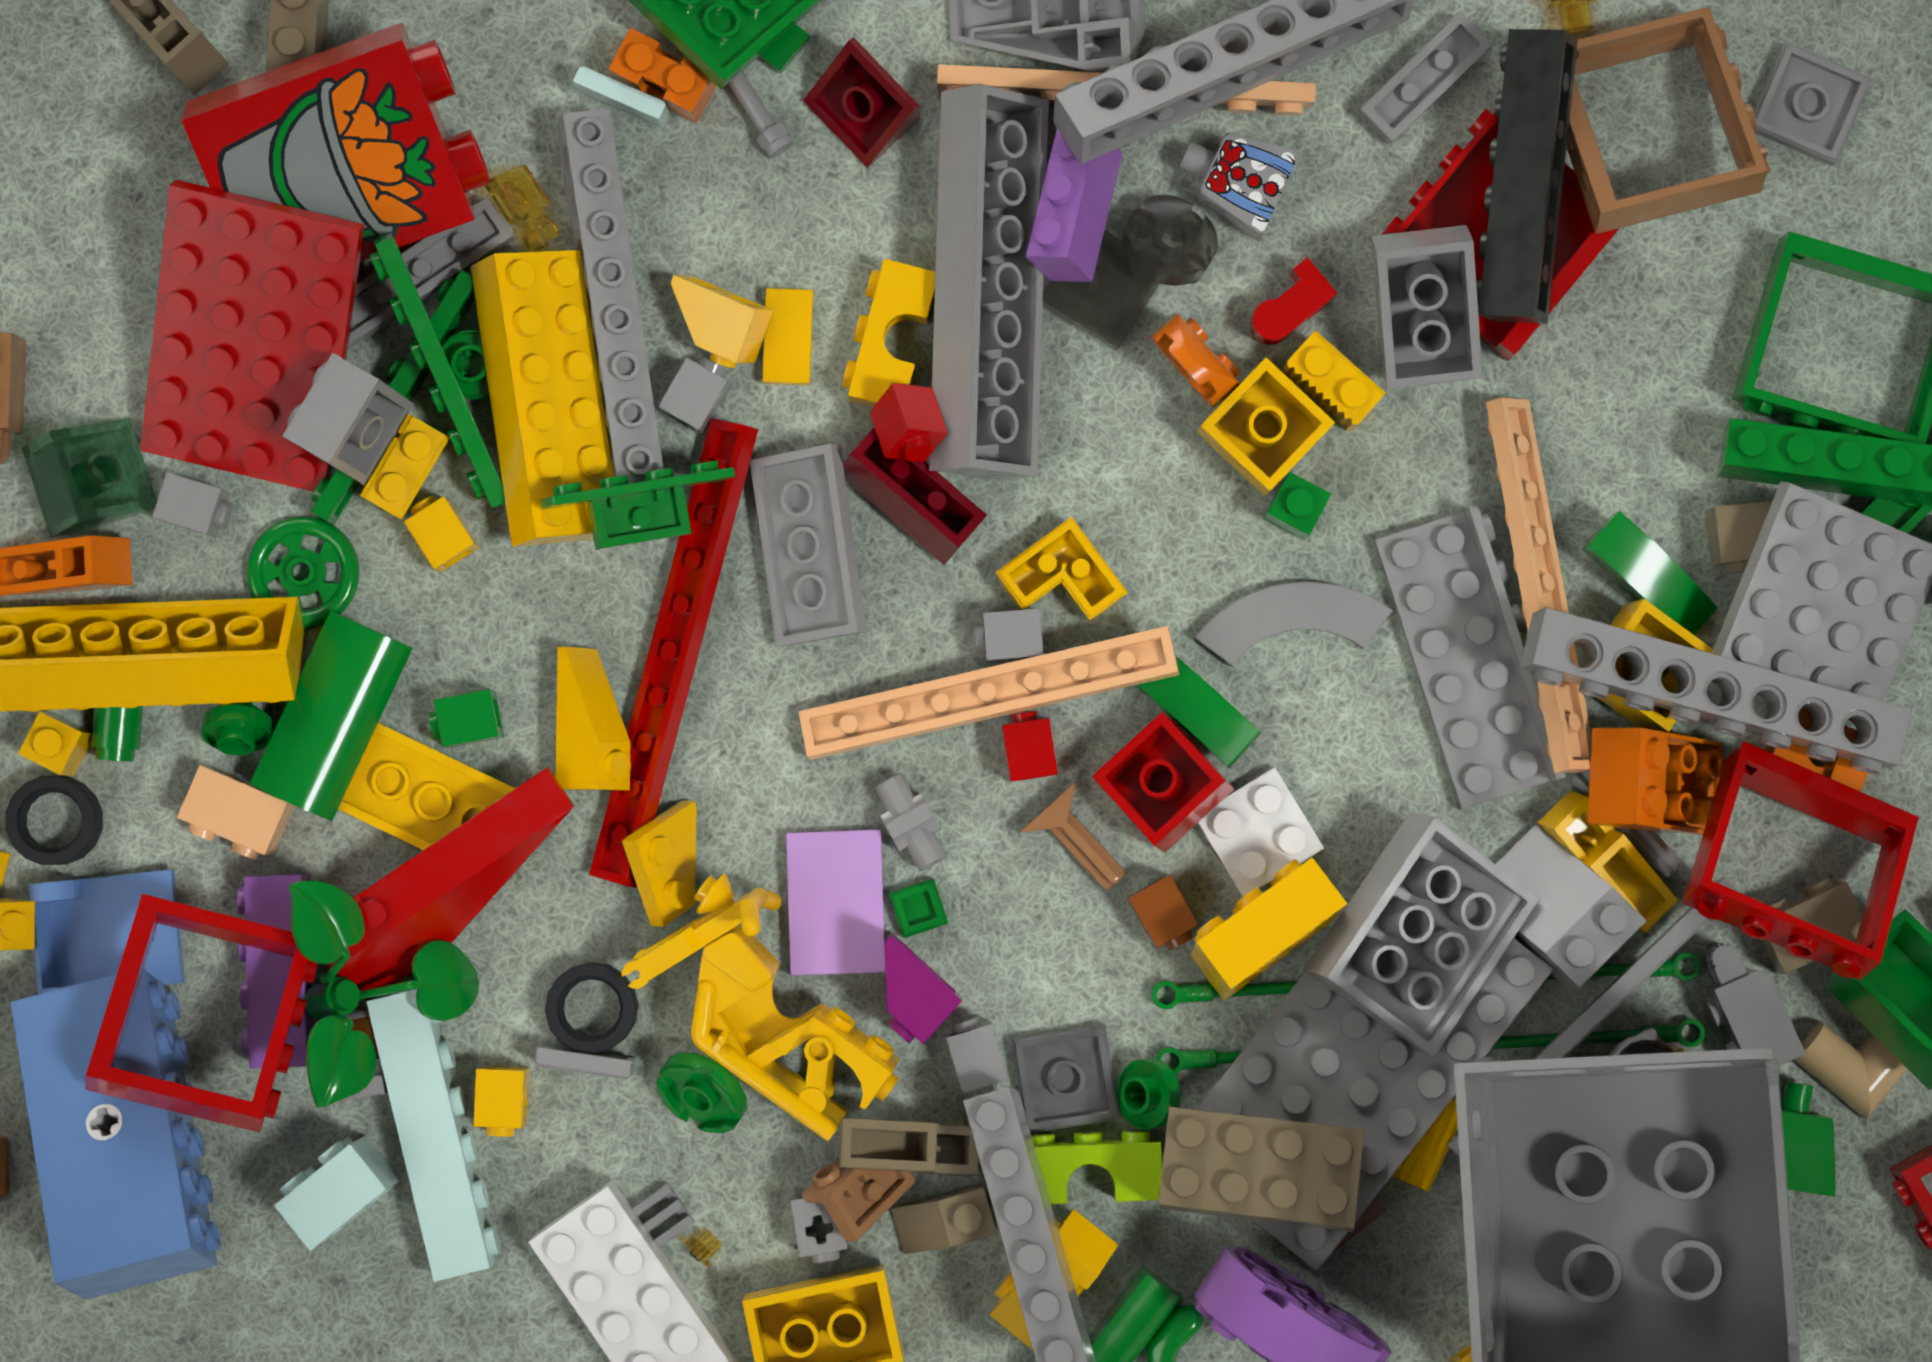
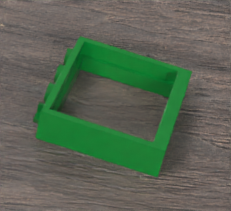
[1732,231,1932,444]

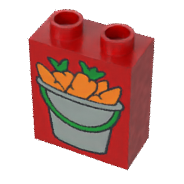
[181,22,491,262]

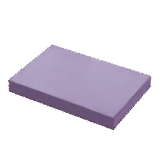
[786,830,886,976]

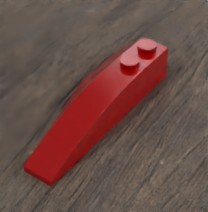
[325,767,575,1001]

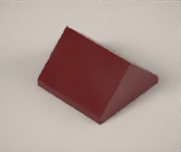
[803,37,920,168]

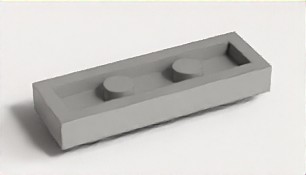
[1358,11,1494,145]

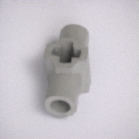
[875,774,947,871]

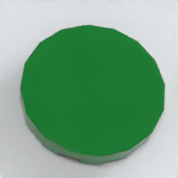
[656,1052,747,1134]

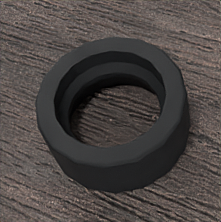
[5,776,103,865]
[545,962,639,1054]

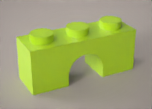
[1031,1130,1162,1204]

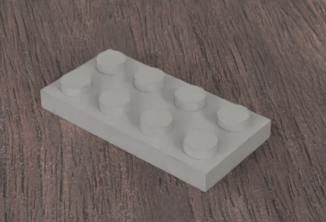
[750,443,867,647]

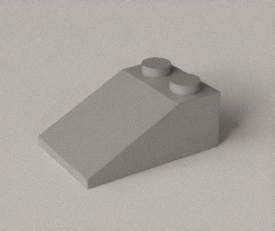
[1495,825,1646,993]

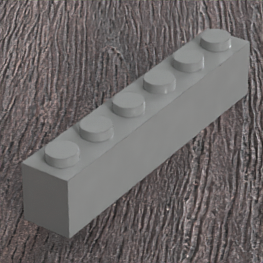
[963,1087,1096,1362]

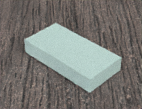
[573,66,669,128]

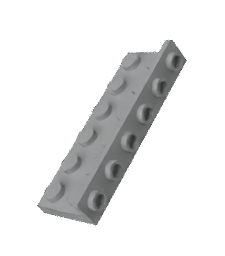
[1373,506,1566,810]

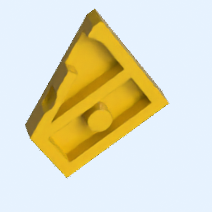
[622,800,697,927]

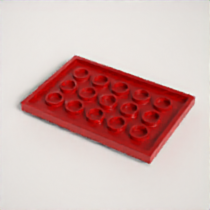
[140,180,365,492]

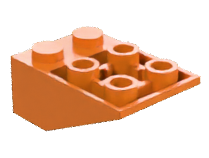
[1587,728,1724,835]

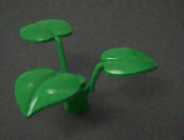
[289,881,479,1108]

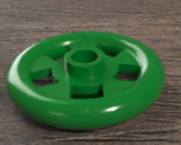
[246,516,359,629]

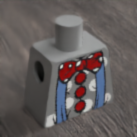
[1180,133,1300,241]

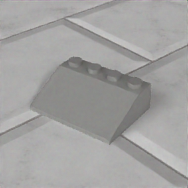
[1304,812,1539,1058]

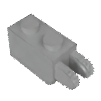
[1702,943,1806,1067]

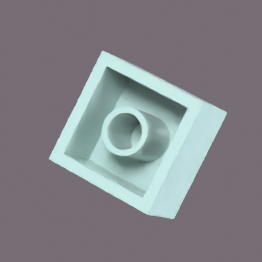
[274,1136,401,1251]

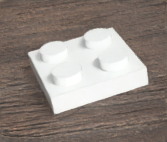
[1197,767,1324,897]

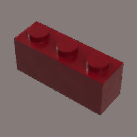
[843,428,987,565]

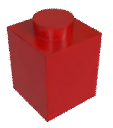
[869,383,948,462]
[1002,711,1058,782]

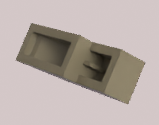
[839,1118,978,1177]

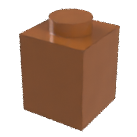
[1127,874,1199,951]

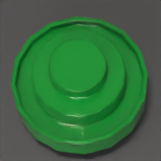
[442,330,489,401]
[201,702,273,756]
[1116,1058,1181,1130]

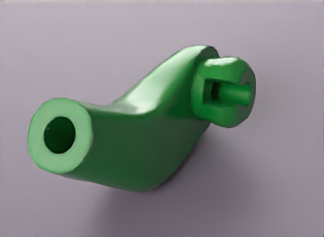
[1146,1305,1203,1362]

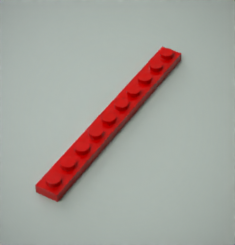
[589,419,758,888]

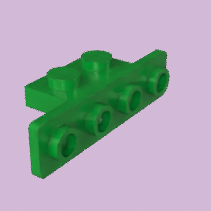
[540,461,736,550]

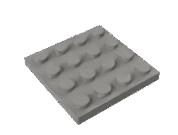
[1711,481,1932,702]

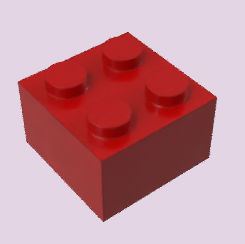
[1092,712,1235,853]

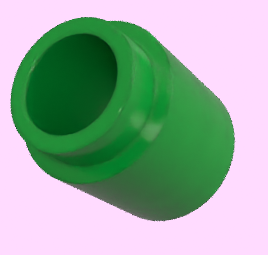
[91,706,143,761]

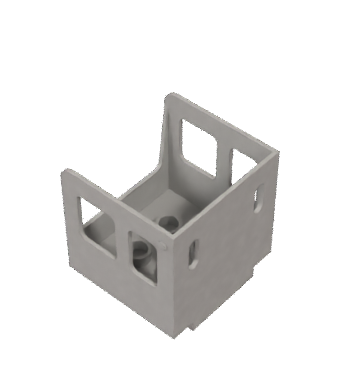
[1454,1048,1801,1362]

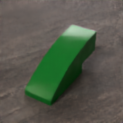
[1581,511,1718,635]
[1135,655,1261,769]

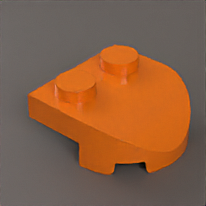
[1150,313,1241,409]

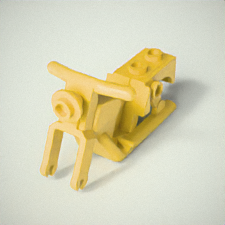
[621,873,900,1142]

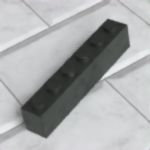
[1476,29,1578,324]

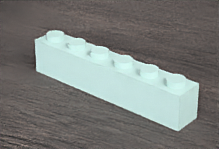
[366,989,500,1282]

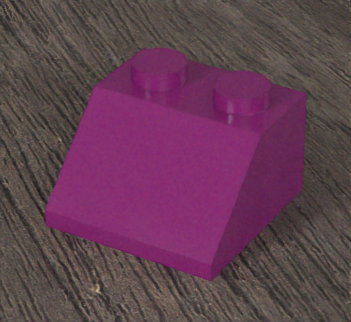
[884,933,962,1044]

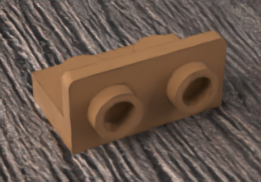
[801,1156,916,1241]

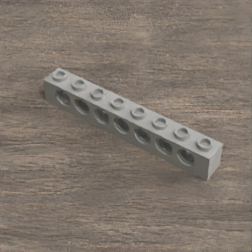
[1053,0,1414,165]
[556,108,664,484]
[1520,607,1912,774]

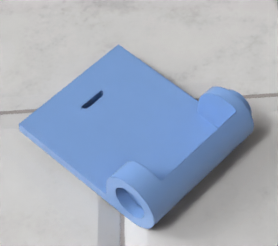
[27,869,185,994]

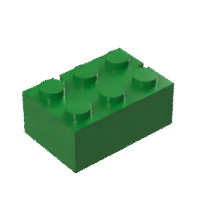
[1825,909,1932,1090]

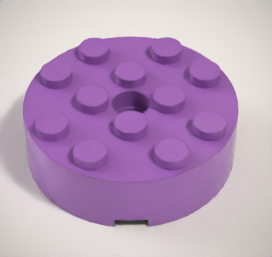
[1195,1244,1392,1362]

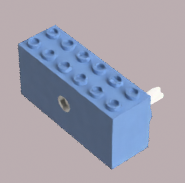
[10,969,222,1300]

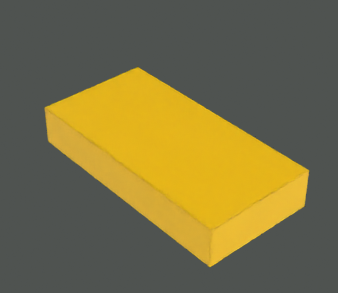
[763,288,814,386]

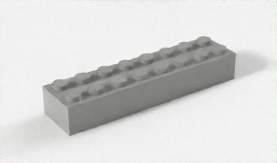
[929,84,1049,479]

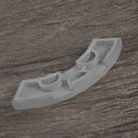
[1194,582,1393,666]

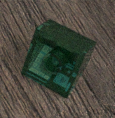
[22,418,157,538]

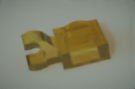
[484,164,560,252]

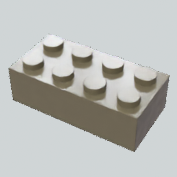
[1158,1107,1365,1232]

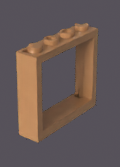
[1566,7,1770,234]

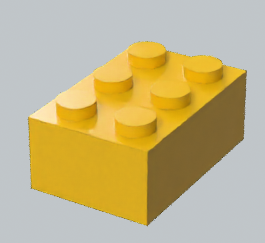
[1190,858,1347,1001]
[742,1263,905,1362]

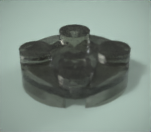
[1122,195,1218,286]

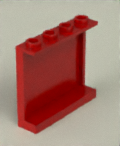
[1381,108,1621,361]

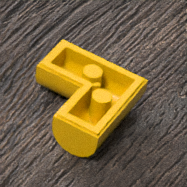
[995,516,1128,621]

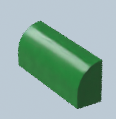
[250,610,413,821]
[1089,1265,1182,1362]

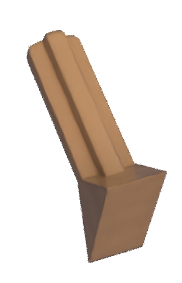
[1019,781,1125,890]

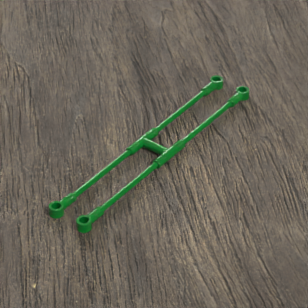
[1151,952,1705,1075]

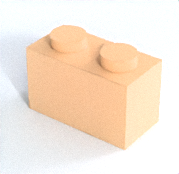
[177,765,294,860]

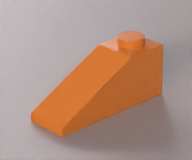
[0,535,133,597]

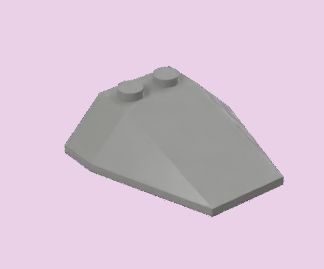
[949,0,1146,72]

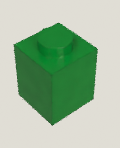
[1263,471,1331,540]
[429,689,504,748]

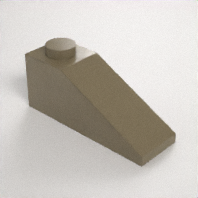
[108,0,229,95]

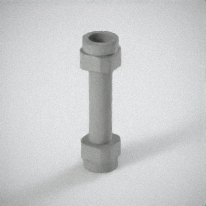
[728,66,794,158]

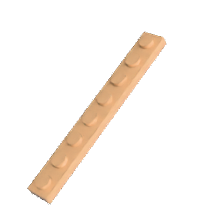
[937,64,1316,116]
[1486,397,1592,773]
[798,626,1180,760]

